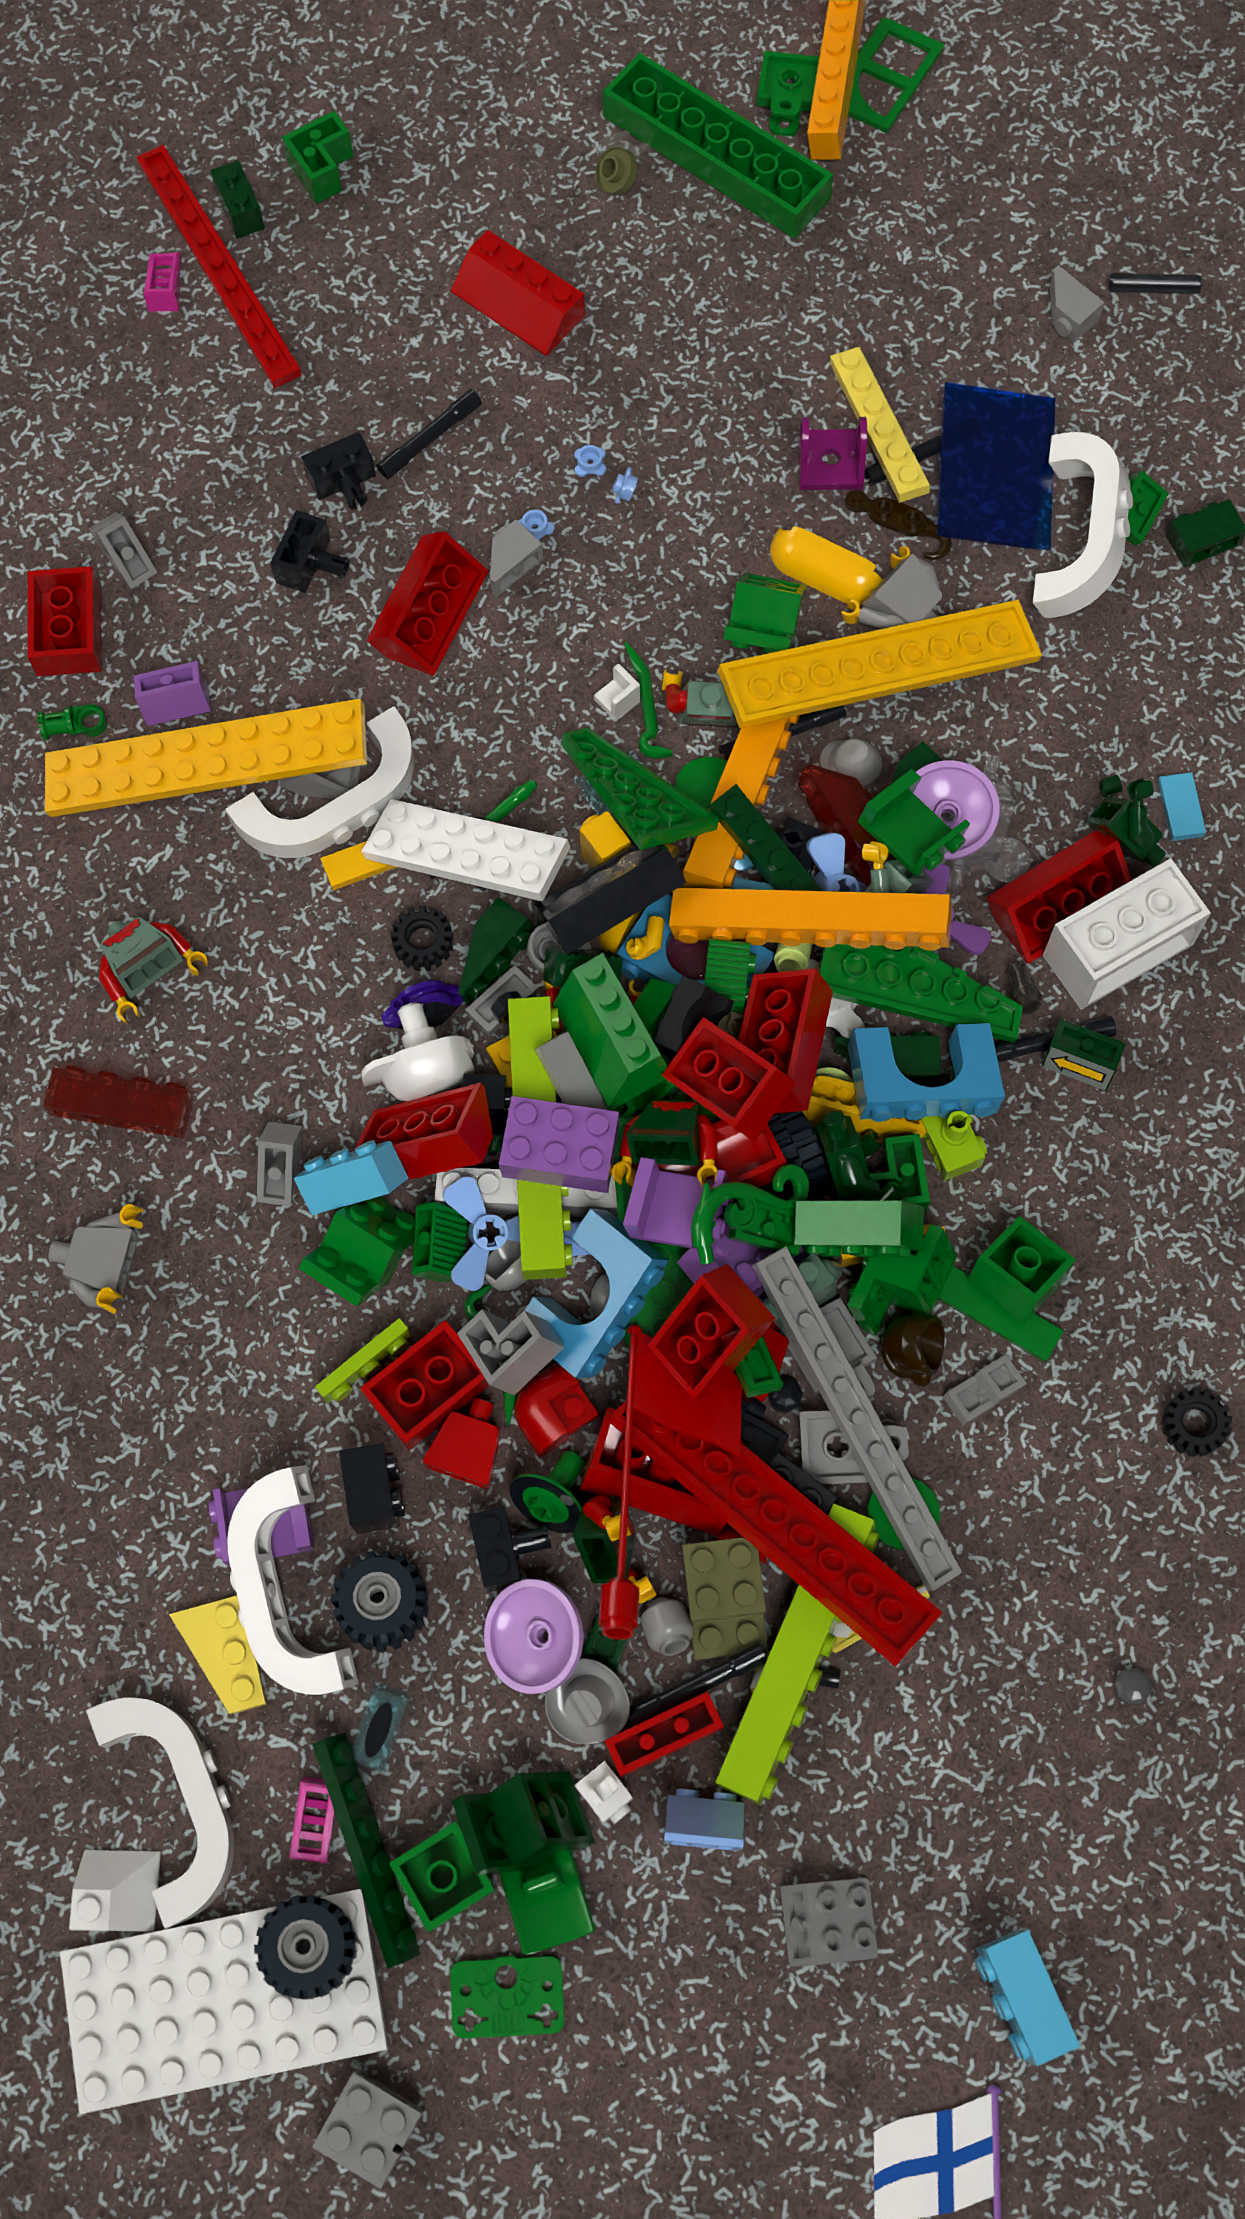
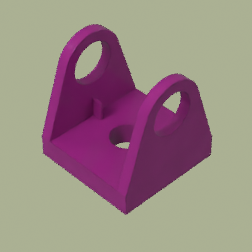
[798,417,867,490]

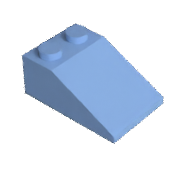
[664,1789,744,1851]

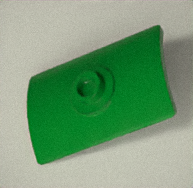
[499,1850,595,1955]

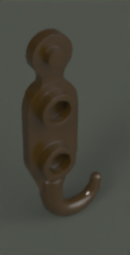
[845,490,952,560]

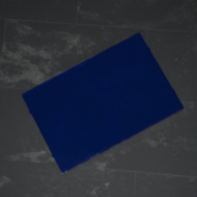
[937,382,1056,550]

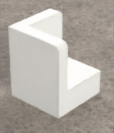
[594,664,640,721]

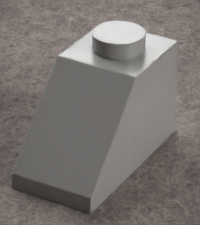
[1050,265,1105,342]
[89,512,158,589]
[490,519,543,598]
[257,1122,303,1207]

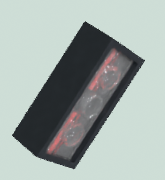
[534,843,687,955]

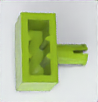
[919,1111,987,1182]

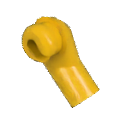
[626,916,665,960]

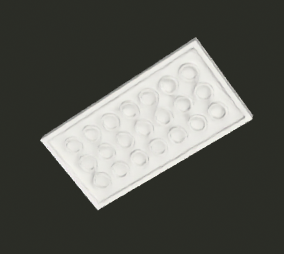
[60,1889,389,2114]

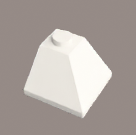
[69,1850,161,1931]

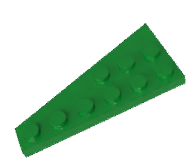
[561,727,719,850]
[818,944,1023,1043]

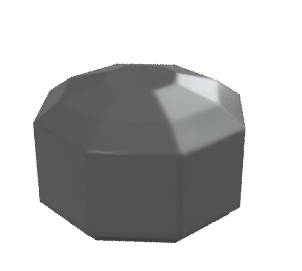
[1113,1668,1152,1706]

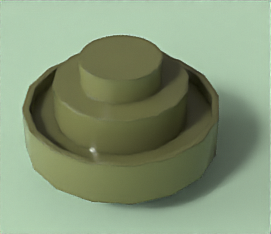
[595,146,637,195]

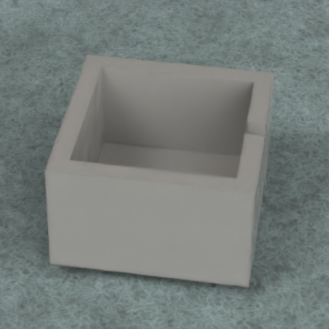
[312,2070,425,2189]

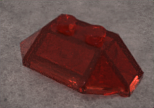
[797,764,887,888]

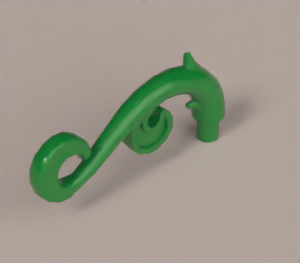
[690,1164,809,1265]

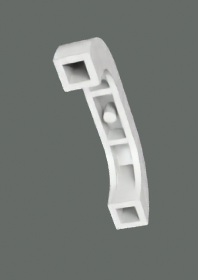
[1033,432,1133,618]
[225,706,414,858]
[227,1465,359,1695]
[86,1698,234,1928]

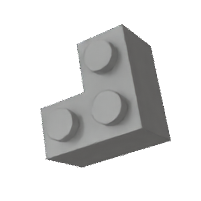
[457,1309,565,1395]

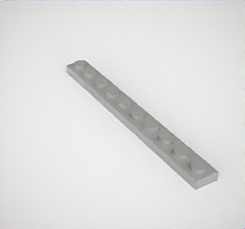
[751,1247,962,1591]

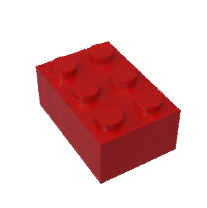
[27,566,102,677]
[661,1017,797,1142]
[647,1264,776,1400]
[360,1320,490,1451]

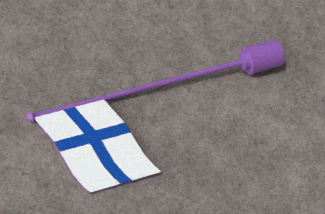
[874,2085,1002,2219]

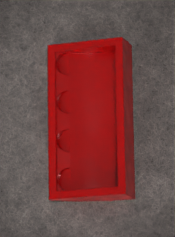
[632,1120,787,1188]

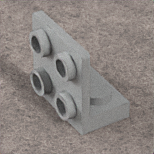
[780,1878,878,1967]

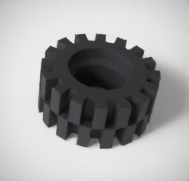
[391,906,454,971]
[1161,1388,1232,1457]

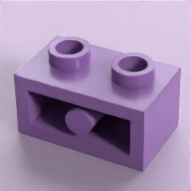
[134,661,211,726]

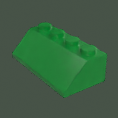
[553,953,668,1111]

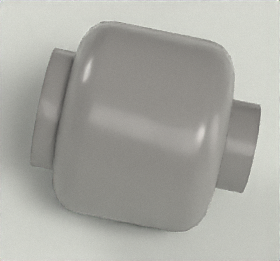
[640,1597,694,1656]

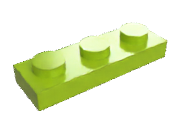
[315,1318,411,1404]

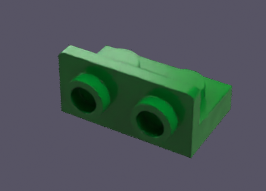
[1126,470,1169,546]
[728,1198,800,1256]

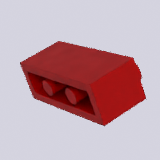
[604,1691,724,1779]

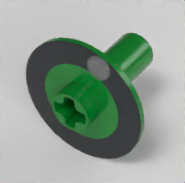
[509,1451,585,1533]

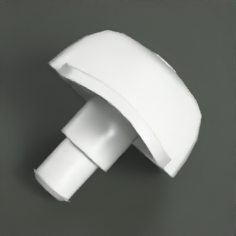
[361,1002,475,1102]

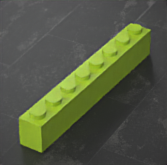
[508,996,573,1280]
[715,1503,880,1806]

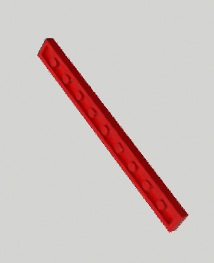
[136,145,302,389]

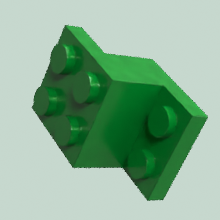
[723,572,807,654]
[298,1196,415,1307]
[847,1224,957,1336]

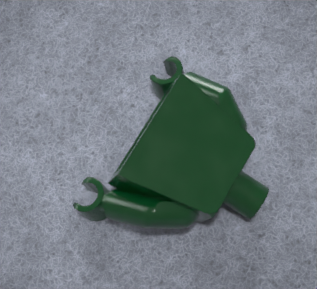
[1085,775,1166,867]
[816,1111,904,1201]

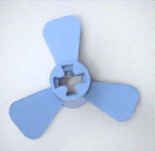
[806,832,871,892]
[443,1177,520,1291]

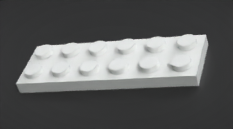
[362,799,570,902]

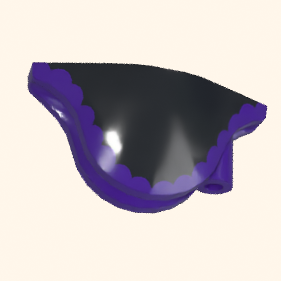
[381,979,464,1029]

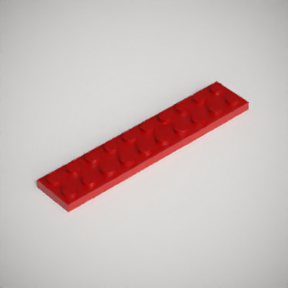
[609,1400,943,1667]

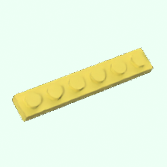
[830,347,930,503]

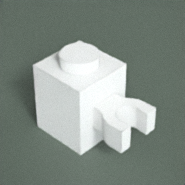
[575,1761,633,1824]

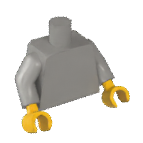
[841,546,943,629]
[48,1204,144,1314]

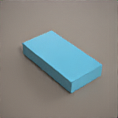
[1158,772,1206,841]

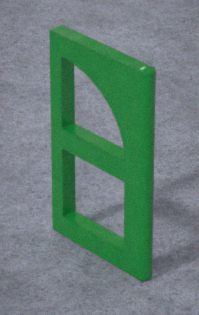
[848,17,945,134]

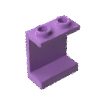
[623,1157,733,1252]
[208,1488,315,1567]

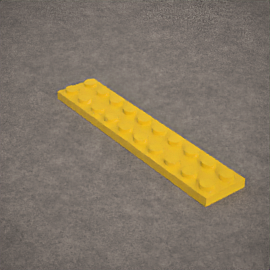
[717,600,1042,728]
[45,698,367,817]

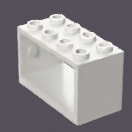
[1043,858,1211,1010]

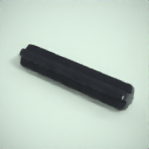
[1109,273,1202,294]

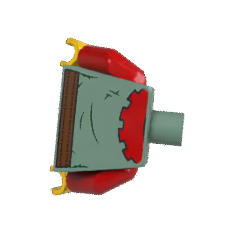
[661,670,739,728]
[99,917,208,1024]

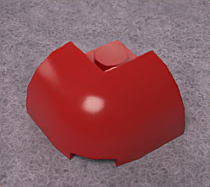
[514,1362,599,1459]

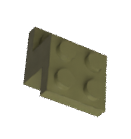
[682,1538,768,1660]

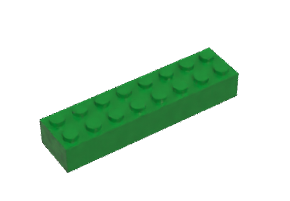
[602,52,834,239]

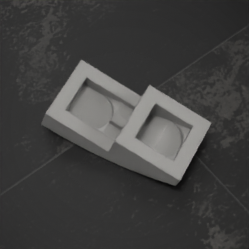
[943,1355,1027,1426]

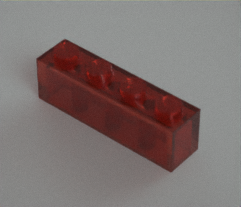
[43,1065,194,1139]

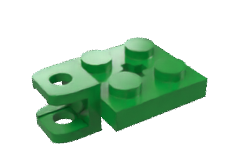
[756,51,820,137]

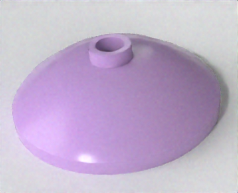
[913,760,1000,860]
[484,1579,583,1694]

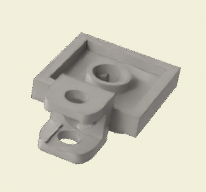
[779,1298,877,1403]
[799,1410,909,1485]

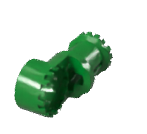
[37,704,108,741]

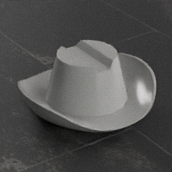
[545,1659,630,1744]

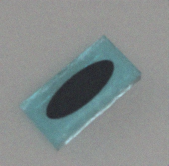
[352,1688,410,1773]

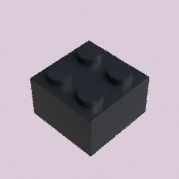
[339,1443,406,1534]

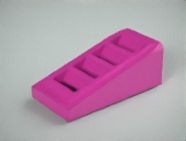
[144,252,181,312]
[289,1776,335,1863]

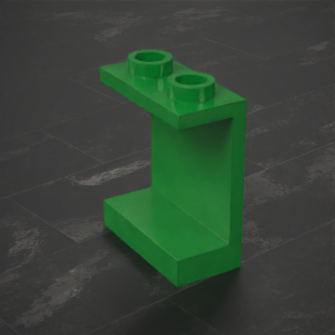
[858,769,970,877]

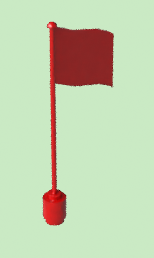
[599,1324,742,1640]

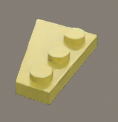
[169,1596,267,1715]

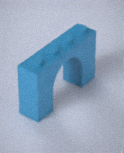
[616,894,775,1009]
[847,1023,1005,1122]
[525,1208,669,1378]

